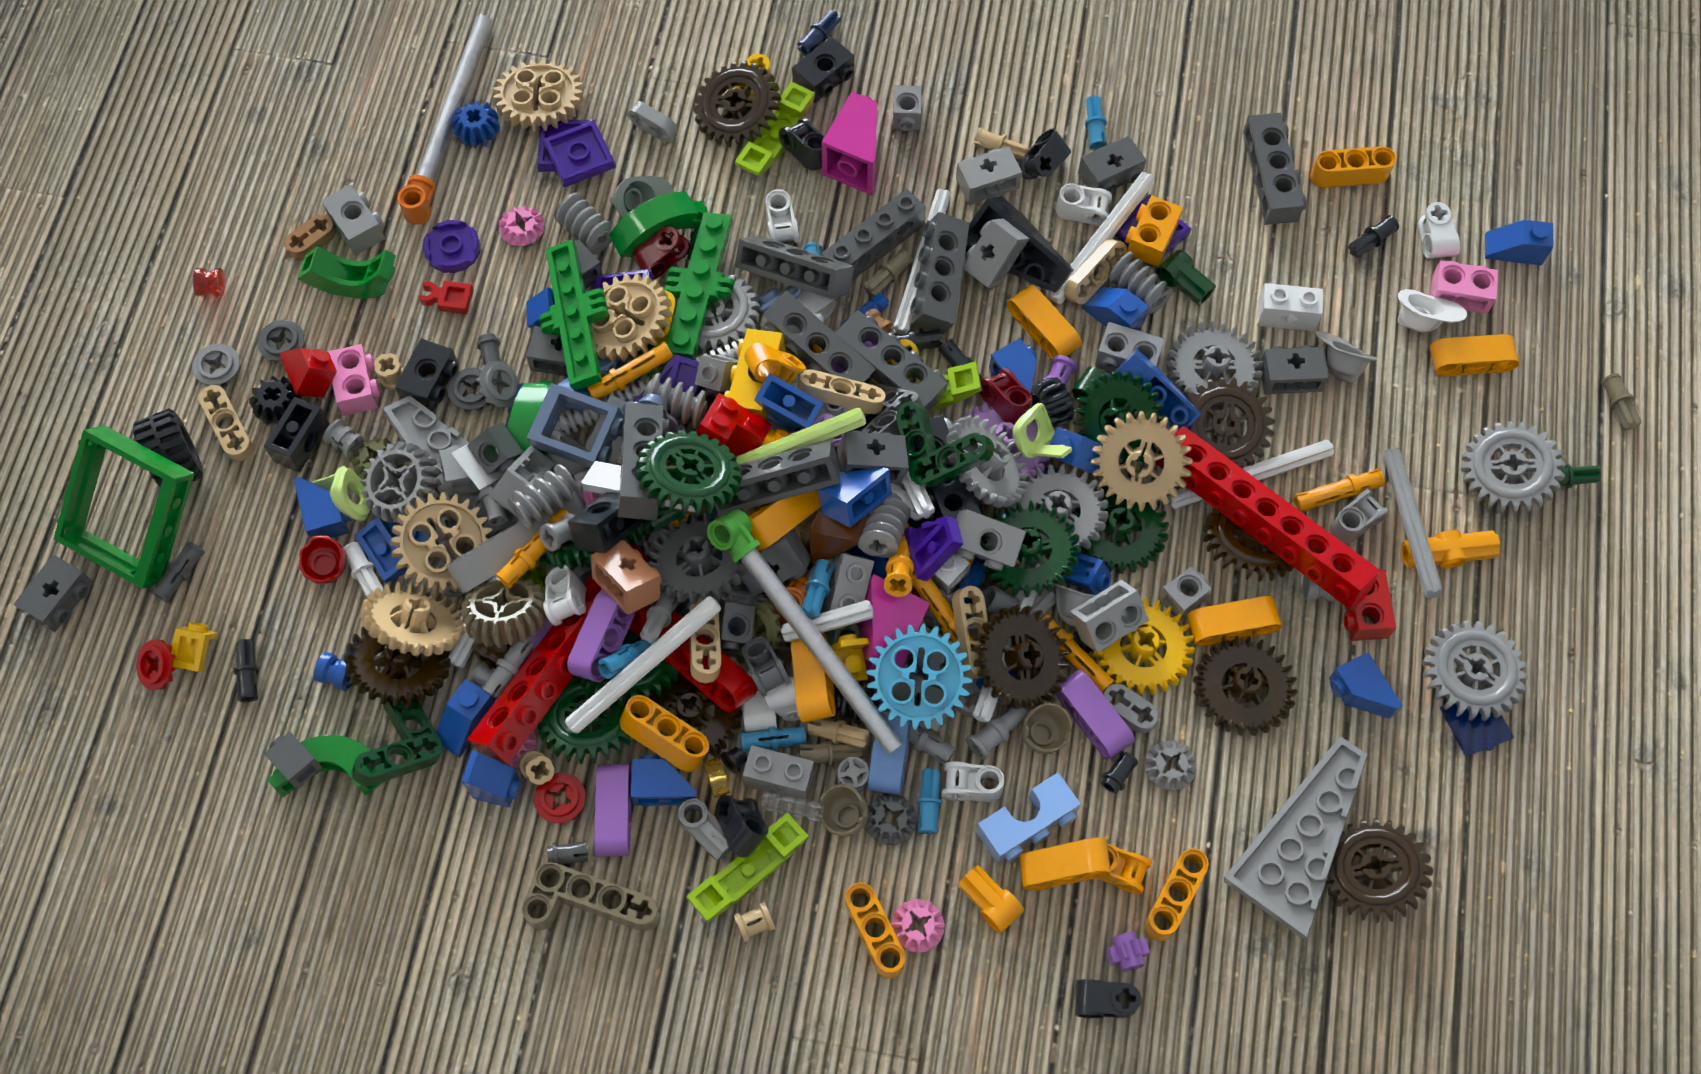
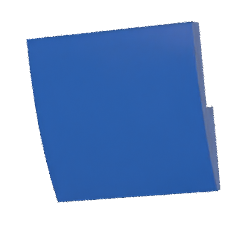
[354,517,439,582]

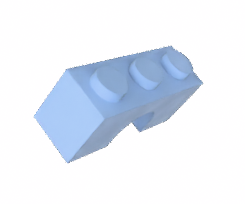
[976,772,1081,864]

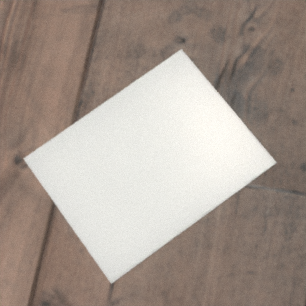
[451,444,503,490]

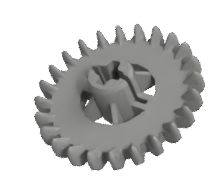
[675,273,761,355]
[1166,321,1263,409]
[946,415,1029,508]
[1460,421,1566,514]
[1009,464,1109,555]
[1422,621,1528,721]

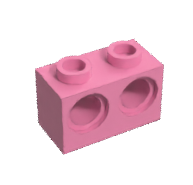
[1430,260,1498,314]
[329,344,381,416]

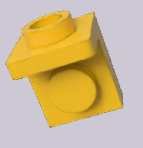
[171,622,218,672]
[830,634,869,685]

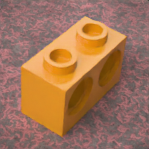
[1125,195,1184,267]

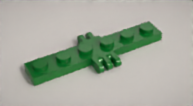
[663,212,735,360]
[539,239,609,391]

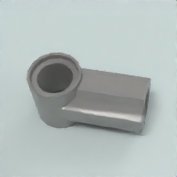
[678,799,731,862]

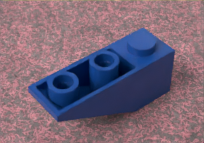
[1117,349,1201,431]

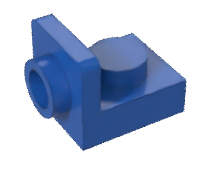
[1062,553,1112,595]

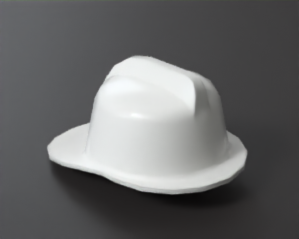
[1397,289,1467,332]

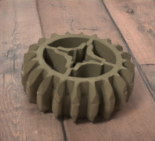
[461,576,547,649]

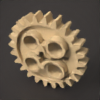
[493,58,584,132]
[591,273,672,362]
[390,492,493,593]

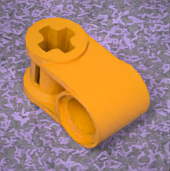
[744,343,806,384]
[1095,844,1152,894]

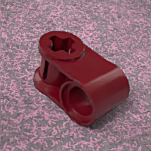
[632,226,690,280]
[979,368,1032,425]

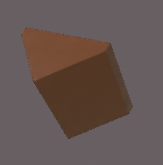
[810,506,870,566]

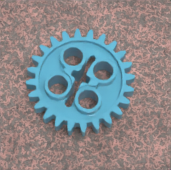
[866,624,972,730]

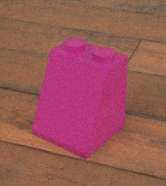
[822,92,877,195]
[856,574,930,682]

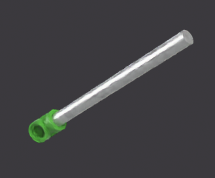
[707,509,903,754]

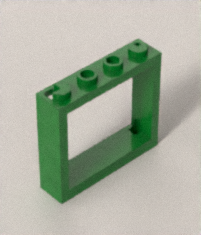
[53,425,195,589]

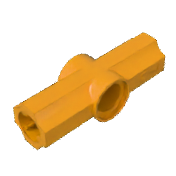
[1401,530,1500,569]

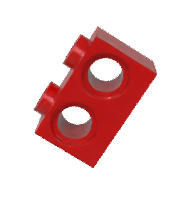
[1343,570,1396,641]

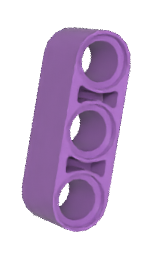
[567,590,636,682]
[1055,669,1135,760]
[595,763,631,857]

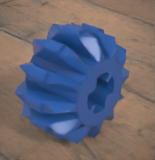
[452,100,500,149]

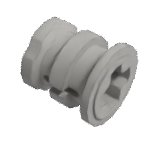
[322,419,364,458]

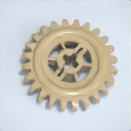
[1091,411,1193,512]
[360,582,465,656]

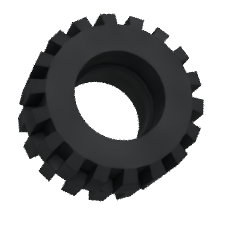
[133,408,203,487]

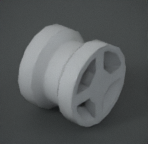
[837,757,869,793]

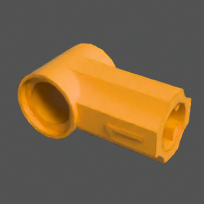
[958,865,1025,934]

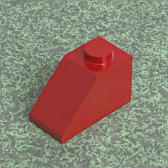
[280,348,337,398]

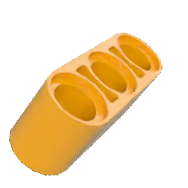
[1310,146,1397,188]
[1007,285,1082,359]
[1429,334,1520,376]
[748,490,821,551]
[1187,596,1282,646]
[791,632,836,723]
[619,695,709,772]
[1019,838,1111,891]
[1144,848,1209,941]
[845,882,905,979]

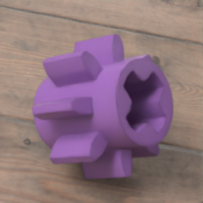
[1106,931,1150,972]

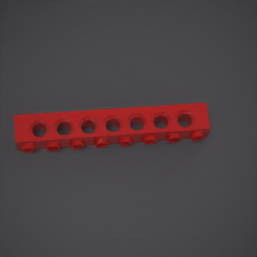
[1156,426,1381,609]
[467,544,651,765]

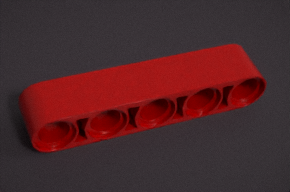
[629,602,757,712]

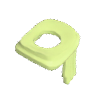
[1013,403,1072,458]
[312,466,371,522]

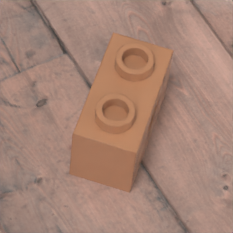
[591,540,662,615]

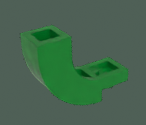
[609,192,709,257]
[297,246,396,299]
[508,380,558,461]
[267,735,385,797]

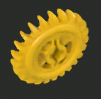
[1093,597,1195,696]

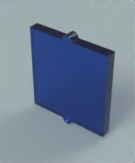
[1440,704,1514,757]

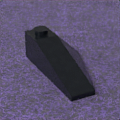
[966,196,1074,293]

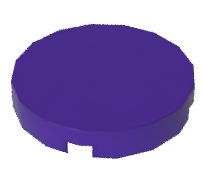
[422,220,481,273]

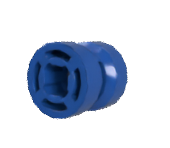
[314,651,352,691]

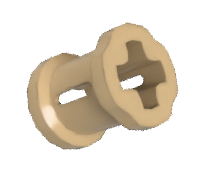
[374,353,404,390]
[518,750,555,785]
[733,902,775,943]

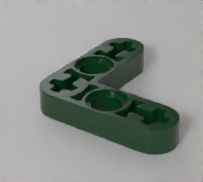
[896,401,994,488]
[351,699,443,786]

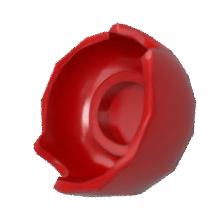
[299,536,347,584]

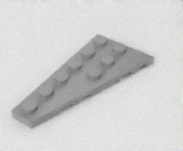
[383,396,519,539]
[1224,736,1368,941]

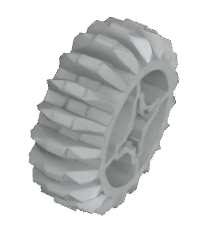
[360,441,443,524]

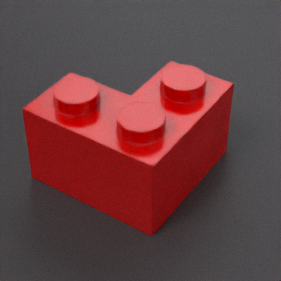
[696,393,772,462]

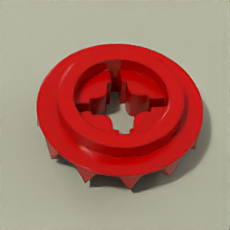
[136,640,177,690]
[534,773,586,825]

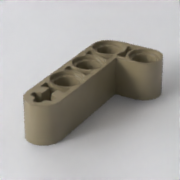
[522,862,660,931]

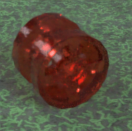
[193,268,226,297]

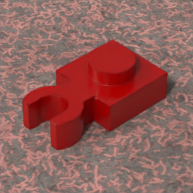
[418,280,474,315]

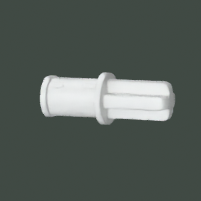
[343,542,383,597]

